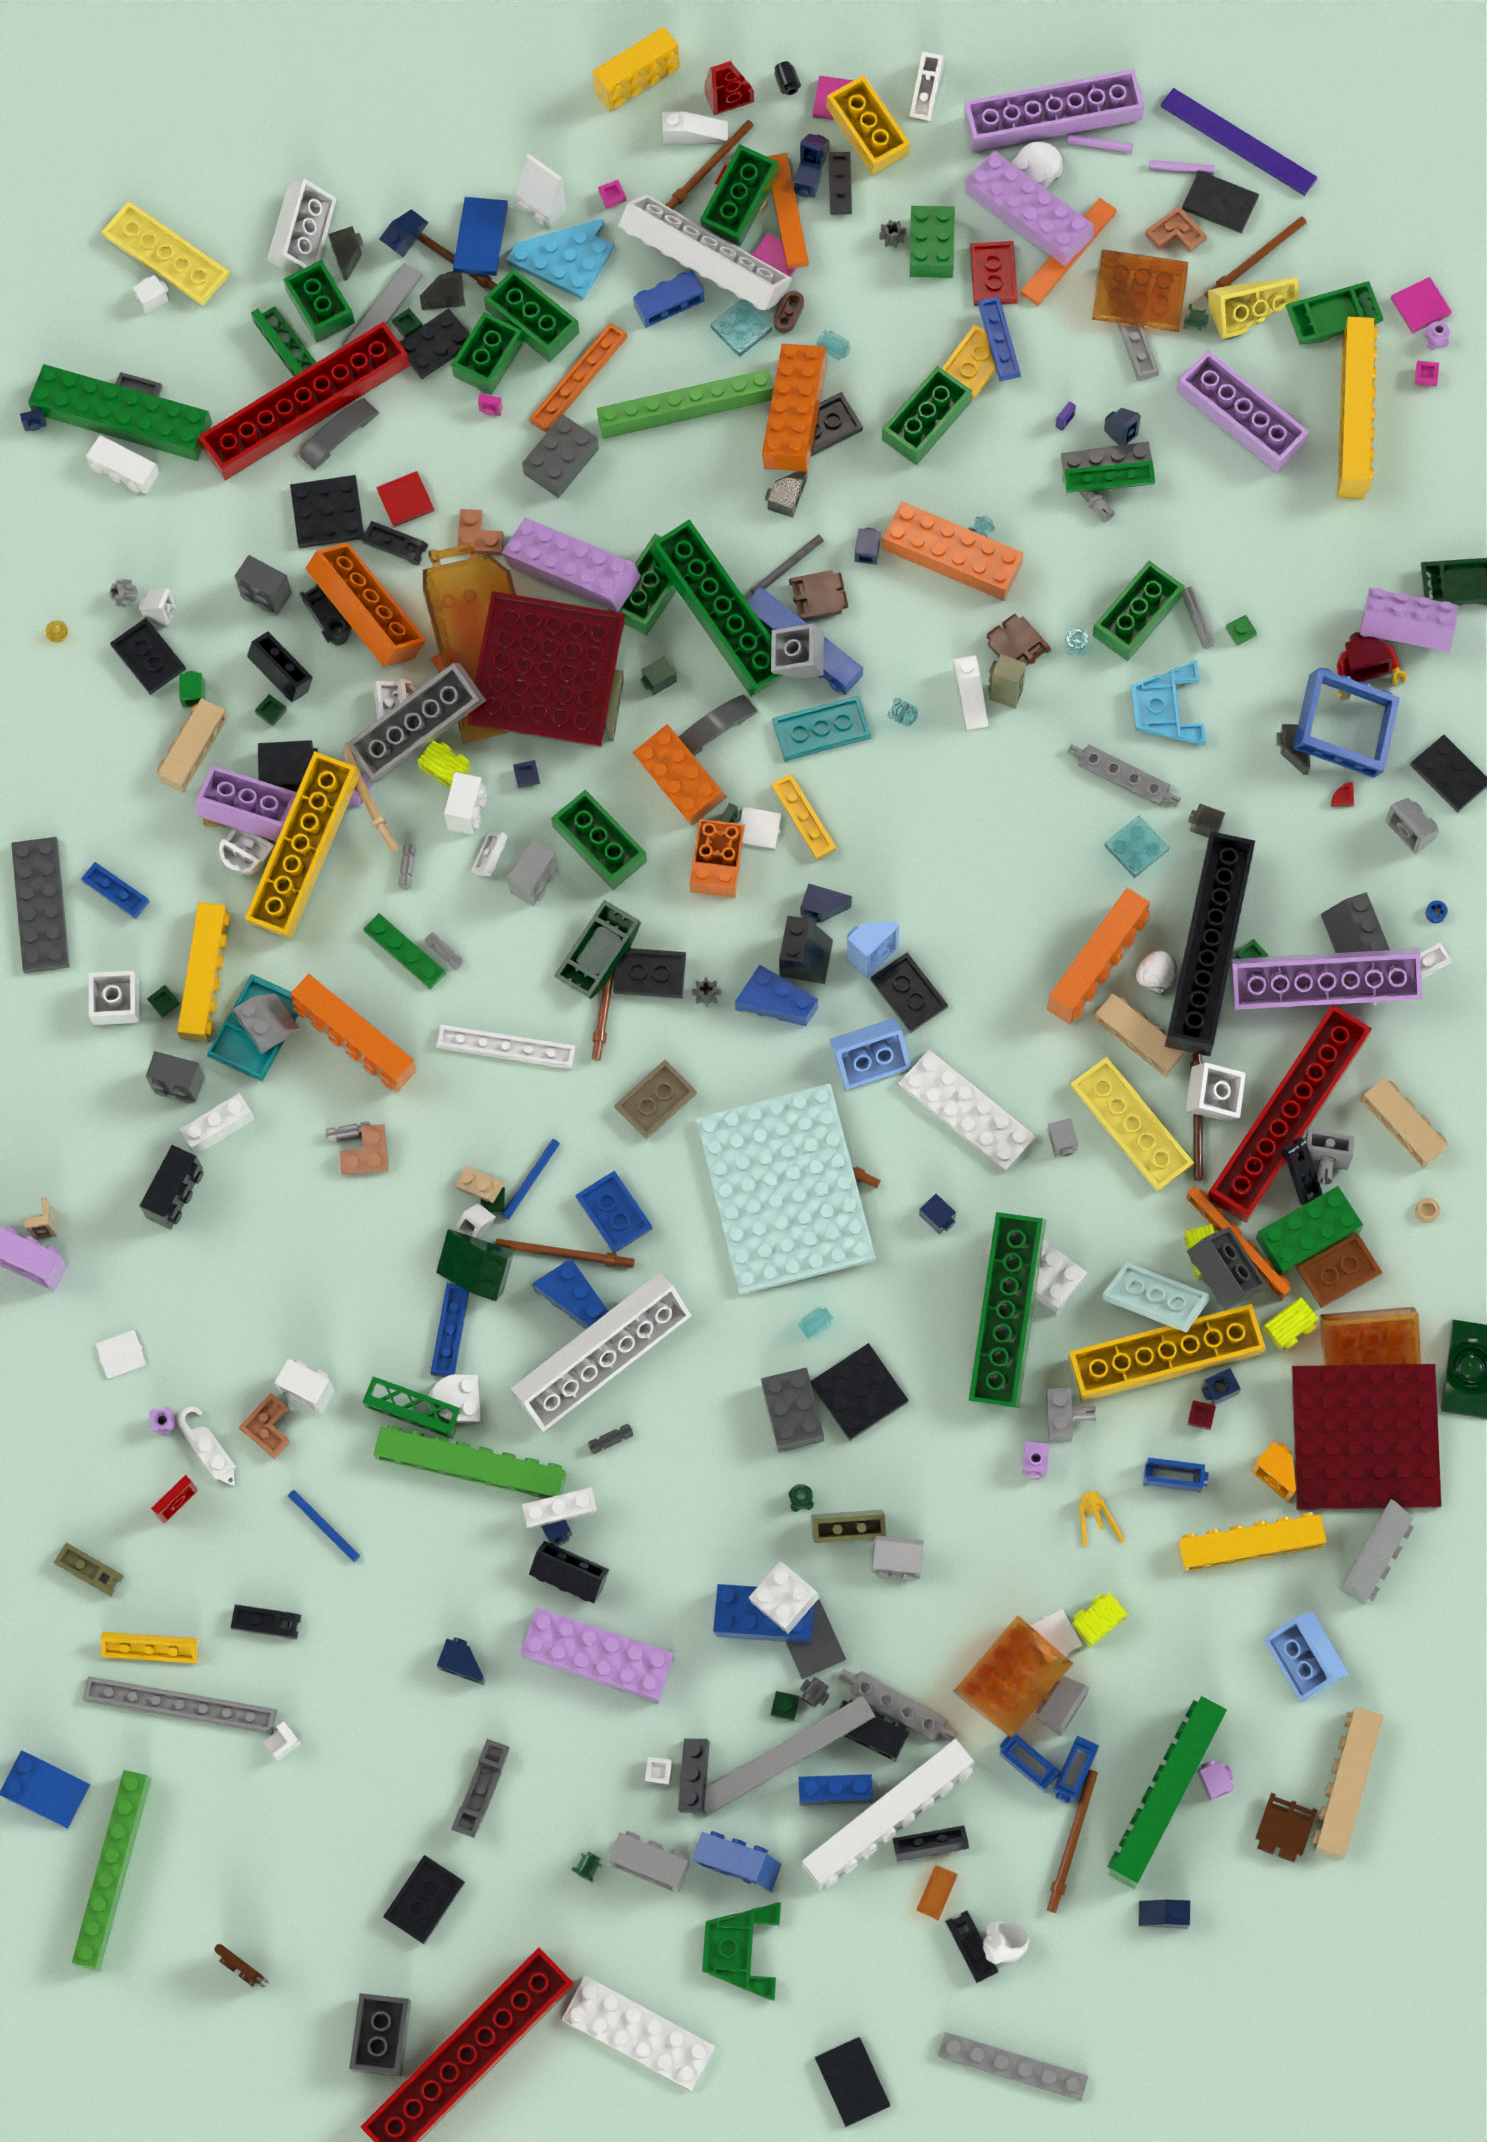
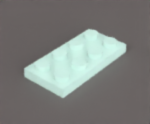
[1103,1262,1209,1332]

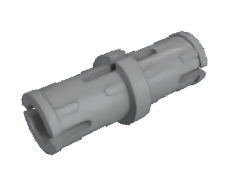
[1079,491,1115,522]

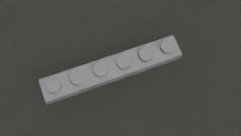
[938,2032,1088,2101]

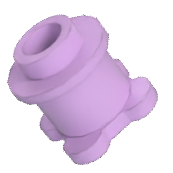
[1424,321,1450,350]
[149,1407,176,1435]

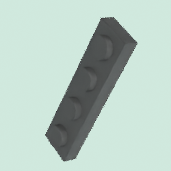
[1061,441,1152,472]

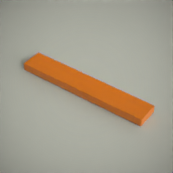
[767,153,809,270]
[1020,198,1117,306]
[529,323,628,433]

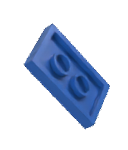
[575,1170,653,1253]

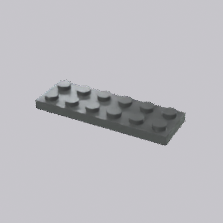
[11,837,70,973]

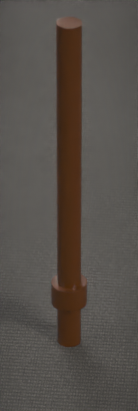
[417,233,497,290]
[1190,1053,1204,1181]

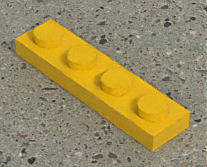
[771,773,836,861]
[101,1632,199,1663]

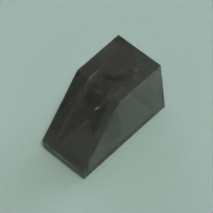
[328,226,363,281]
[420,271,465,310]
[765,471,807,518]
[1276,724,1310,775]

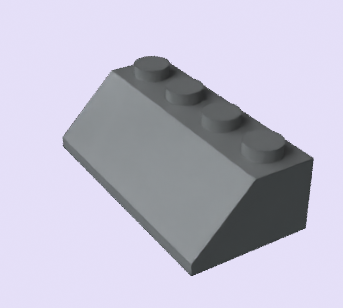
[1340,1499,1414,1604]

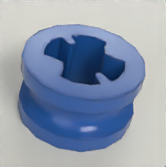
[1425,900,1448,924]

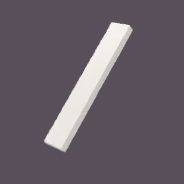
[436,1024,576,1070]

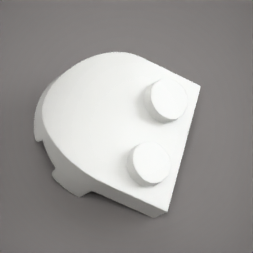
[1011,142,1063,189]
[374,678,417,720]
[219,828,275,875]
[429,1374,481,1424]

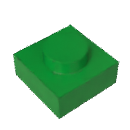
[1226,615,1257,646]
[1235,939,1268,959]

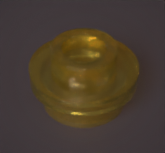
[45,621,68,643]

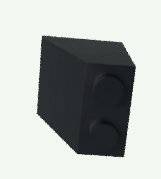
[779,916,833,984]

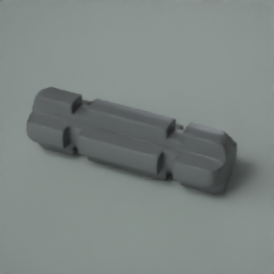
[588,1424,633,1454]

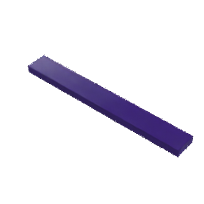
[1161,88,1317,196]

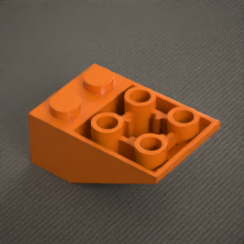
[690,819,745,898]

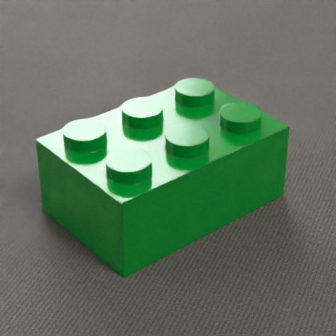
[909,206,955,278]
[283,260,355,343]
[451,312,524,395]

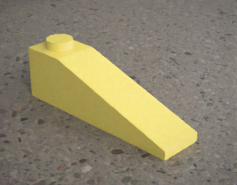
[1208,277,1299,339]

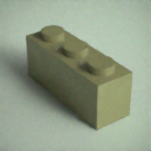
[988,654,1026,709]
[811,1510,886,1543]

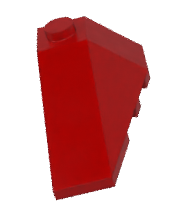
[705,61,754,115]

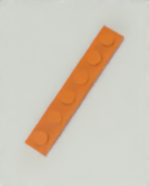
[1186,1186,1291,1300]

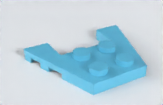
[1131,660,1206,745]

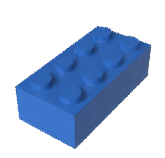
[713,1584,816,1643]

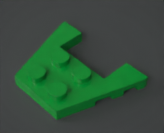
[702,1902,781,2001]

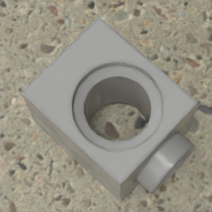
[1047,1118,1078,1157]

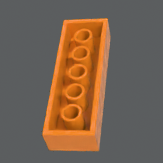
[762,343,827,472]
[882,501,1024,601]
[305,542,426,667]
[1047,888,1150,1024]
[290,973,416,1092]

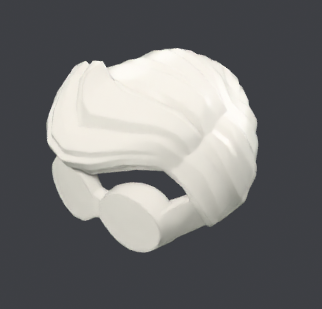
[1136,950,1177,994]
[983,1922,1030,1964]

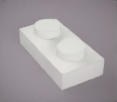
[471,832,508,876]

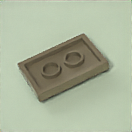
[614,1060,697,1140]

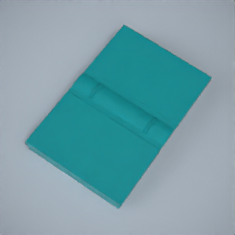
[207,974,298,1082]

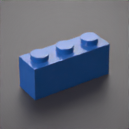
[633,270,705,328]
[798,1774,873,1805]

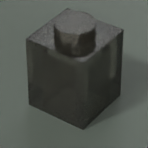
[1188,803,1225,838]

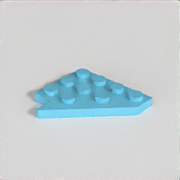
[507,219,615,300]

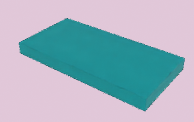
[772,695,871,761]

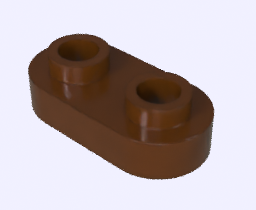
[773,291,804,333]

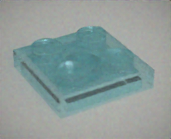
[710,299,772,357]
[1104,815,1169,879]

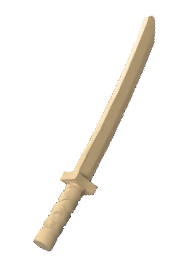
[344,742,399,852]

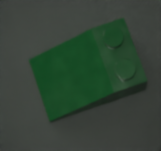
[436,1229,515,1301]

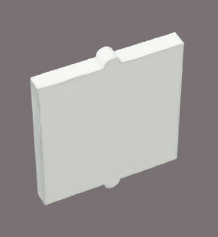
[737,807,782,850]
[96,1330,147,1380]
[1028,1609,1083,1665]

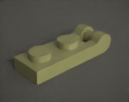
[54,1542,124,1597]

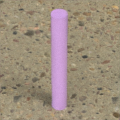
[1067,135,1133,153]
[1149,160,1215,174]

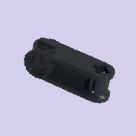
[299,583,352,645]

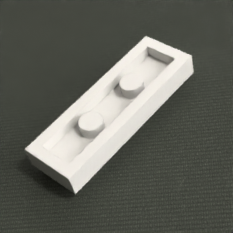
[522,1487,597,1529]

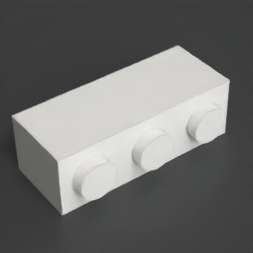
[86,435,160,494]
[180,1093,255,1155]

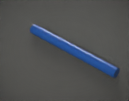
[501,1139,560,1220]
[288,1490,360,1562]

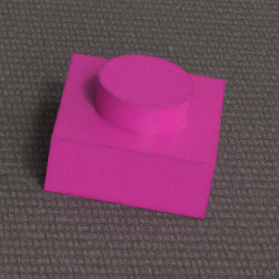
[598,180,627,209]
[1414,360,1439,386]
[478,394,503,416]

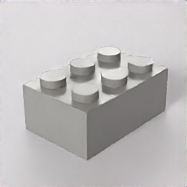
[608,1831,689,1893]

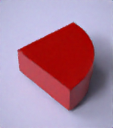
[1331,782,1354,807]

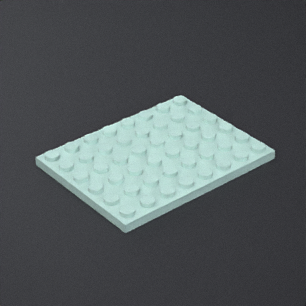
[696,1083,876,1296]

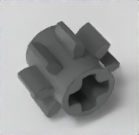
[879,219,906,248]
[692,977,721,1007]
[800,1677,830,1708]

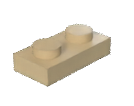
[454,1166,504,1203]

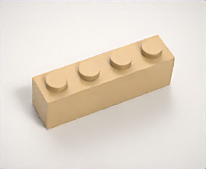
[157,698,228,793]
[1094,994,1185,1077]
[1361,1077,1448,1169]

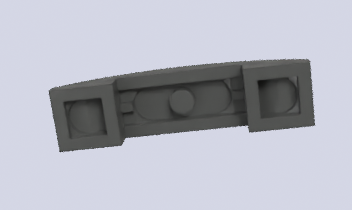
[299,398,379,470]
[679,694,757,756]
[451,1739,510,1838]

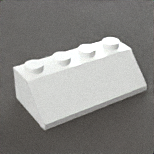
[267,178,337,272]

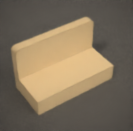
[25,1197,57,1239]

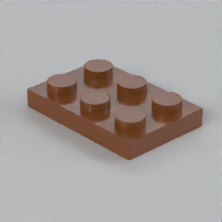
[1296,1233,1382,1308]

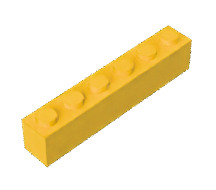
[177,902,231,1042]
[1177,1512,1327,1572]

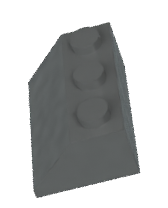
[1321,892,1390,953]
[1186,1227,1268,1311]

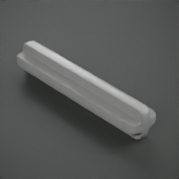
[1183,586,1215,649]

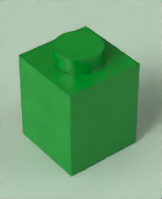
[179,671,205,707]

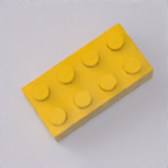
[592,26,680,111]
[826,75,910,175]

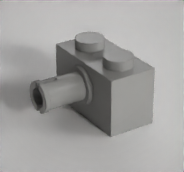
[1304,1129,1355,1185]
[1046,1388,1096,1442]

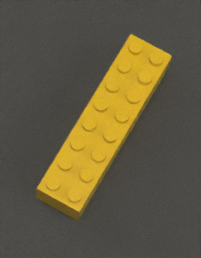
[1337,317,1378,499]
[245,751,361,940]
[1068,1304,1266,1403]

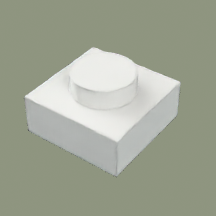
[645,1757,672,1785]

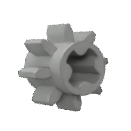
[110,579,138,607]

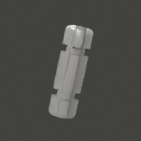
[398,844,416,889]
[425,932,463,970]
[326,1121,370,1142]

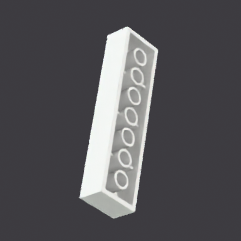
[618,195,792,310]
[511,1272,692,1432]
[802,1738,974,1890]

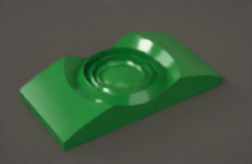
[1285,281,1384,345]

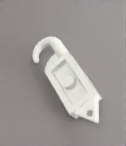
[177,1406,236,1487]

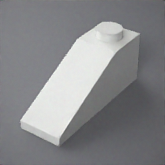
[909,51,945,121]
[662,111,728,144]
[953,655,989,731]

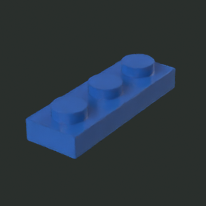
[81,862,150,919]

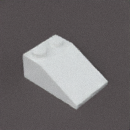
[515,154,566,228]

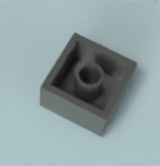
[234,555,292,614]
[146,1051,205,1103]

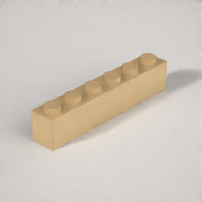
[1312,1707,1384,1859]

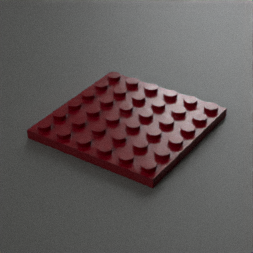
[467,591,626,747]
[1291,1364,1442,1510]

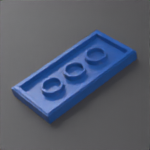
[453,197,508,276]

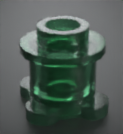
[1183,303,1210,331]
[789,1484,814,1512]
[571,1851,602,1883]

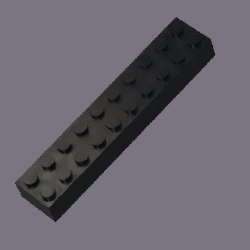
[1164,831,1255,1057]

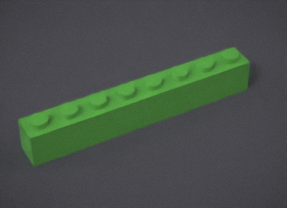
[597,369,774,439]
[373,1425,566,1499]
[71,1770,151,1971]

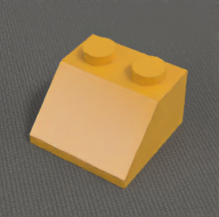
[1251,1441,1296,1503]

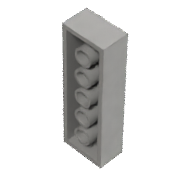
[346,663,486,781]

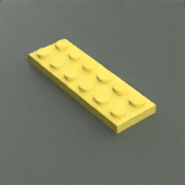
[101,201,230,306]
[1070,1057,1194,1192]

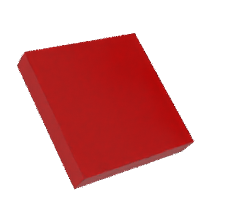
[376,471,434,528]
[151,1475,198,1524]

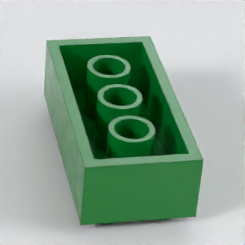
[700,144,780,246]
[484,269,579,363]
[882,366,972,465]
[608,534,677,636]
[1092,560,1185,661]
[551,789,647,890]
[1255,1186,1363,1276]

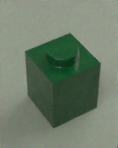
[640,656,677,695]

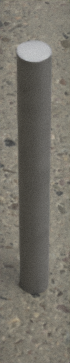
[751,535,824,594]

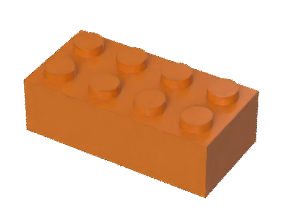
[632,724,727,826]

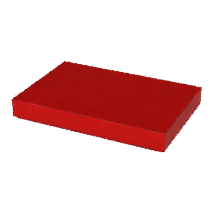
[970,241,1018,306]

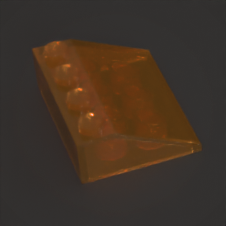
[1092,249,1188,332]
[1320,1307,1421,1365]
[953,1616,1073,1738]

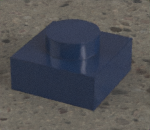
[20,409,47,431]
[513,760,540,788]

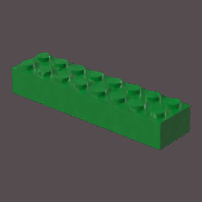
[28,364,212,461]
[649,519,784,697]
[968,1212,1046,1408]
[1107,1696,1227,1889]

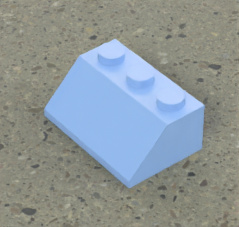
[847,922,900,979]
[829,1017,912,1090]
[1264,1611,1349,1702]

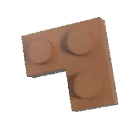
[1145,206,1207,252]
[457,509,504,555]
[340,1124,388,1174]
[239,1392,291,1459]

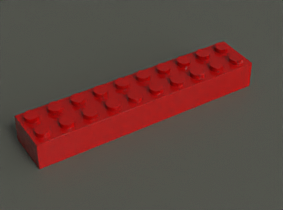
[198,321,410,481]
[1208,1004,1372,1223]
[360,1947,575,2142]

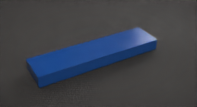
[978,296,1021,382]
[430,1283,470,1377]

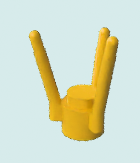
[1078,1491,1125,1547]

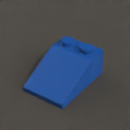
[0,1750,90,1829]

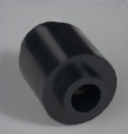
[774,61,801,95]

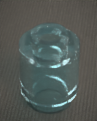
[817,330,851,360]
[797,1306,833,1340]

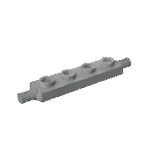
[1067,744,1181,807]
[838,1669,957,1742]

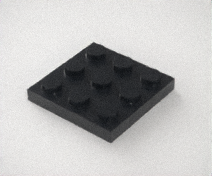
[290,475,364,548]
[811,1343,909,1441]

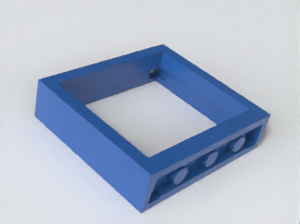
[1293,668,1400,778]

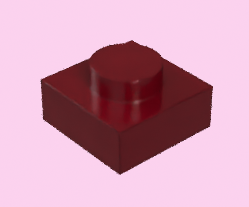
[1187,1400,1216,1430]

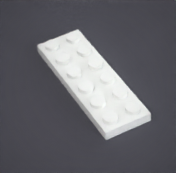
[899,1050,1036,1172]
[561,1975,715,2091]

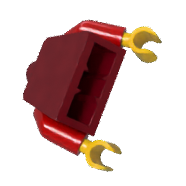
[1336,632,1407,699]

